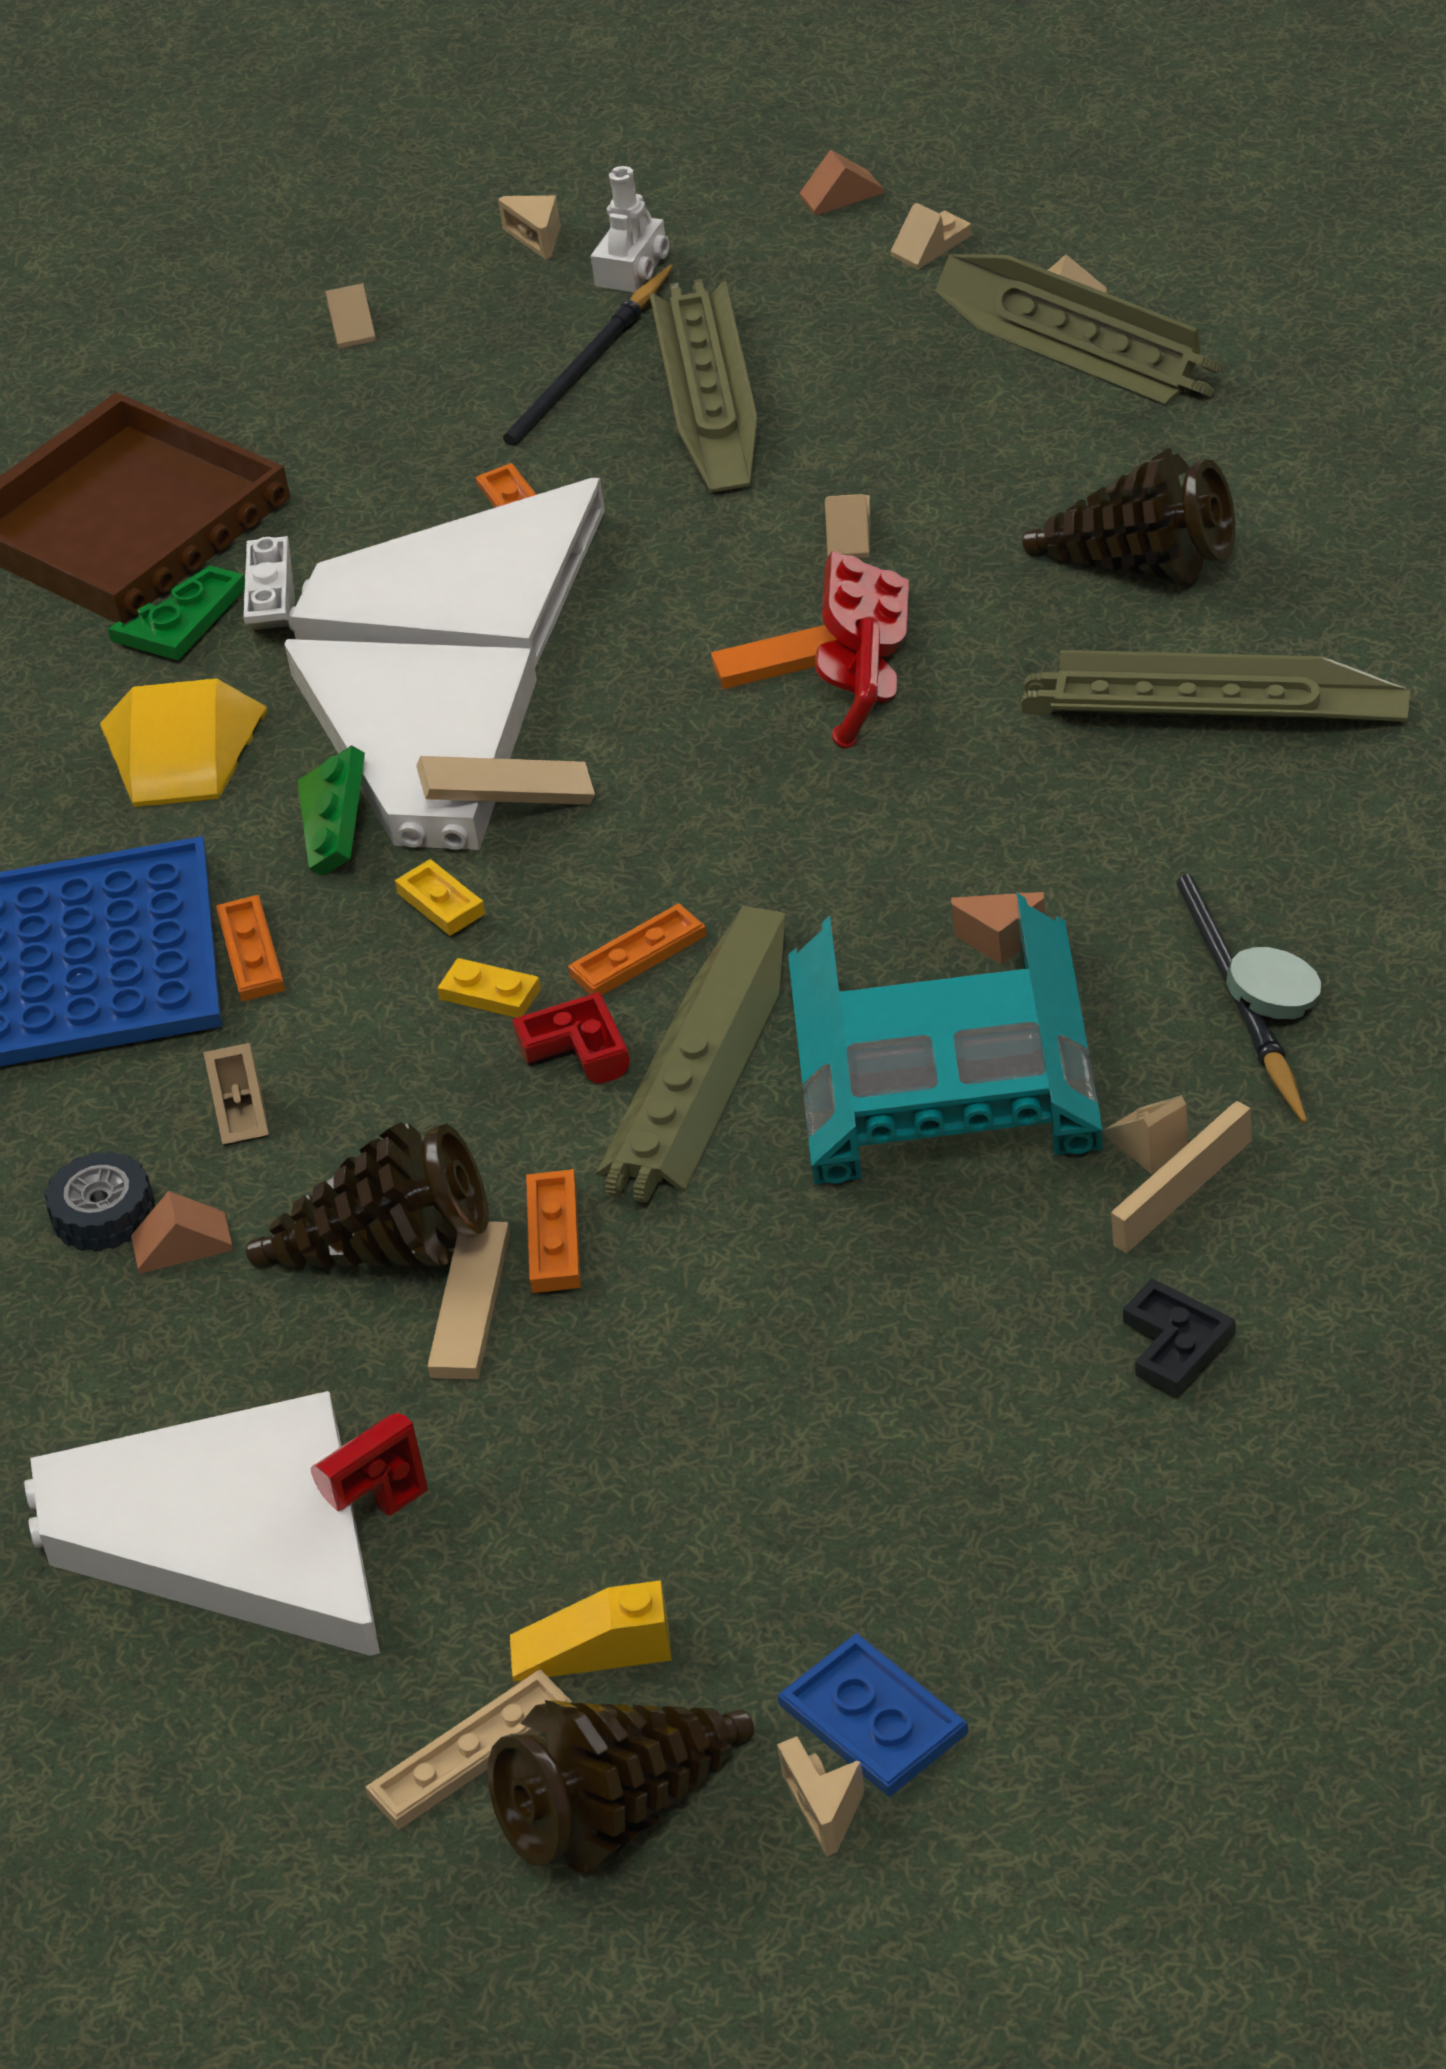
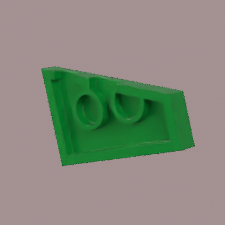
[107,565,245,661]
[297,745,365,875]

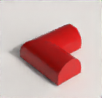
[512,992,630,1084]
[311,1413,428,1516]

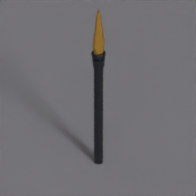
[503,265,673,446]
[1177,874,1307,1123]

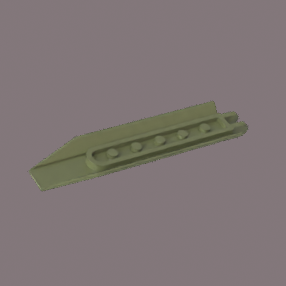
[935,254,1224,405]
[650,279,757,493]
[1020,650,1411,722]
[595,906,786,1203]

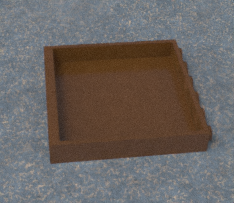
[0,392,290,624]

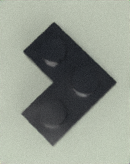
[1123,1278,1236,1397]

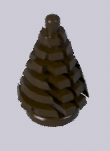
[1022,448,1236,584]
[246,1122,489,1269]
[487,1700,754,1873]

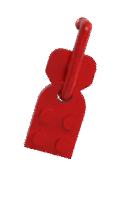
[815,551,909,748]

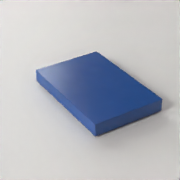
[777,1633,969,1797]

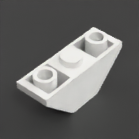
[244,536,295,630]

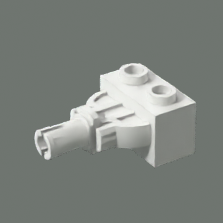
[591,166,669,292]

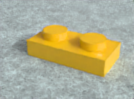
[395,859,486,936]
[437,958,541,1018]

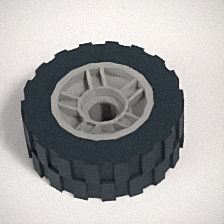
[44,1151,155,1252]

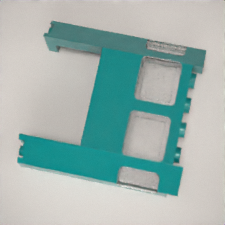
[788,892,1103,1184]

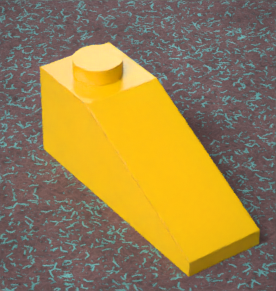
[510,1580,672,1682]

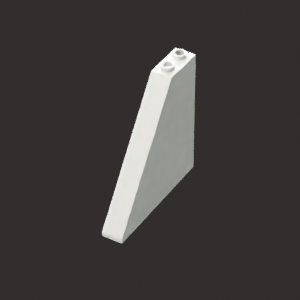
[289,478,605,667]
[284,639,537,850]
[24,1391,380,1656]

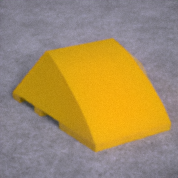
[100,678,268,807]

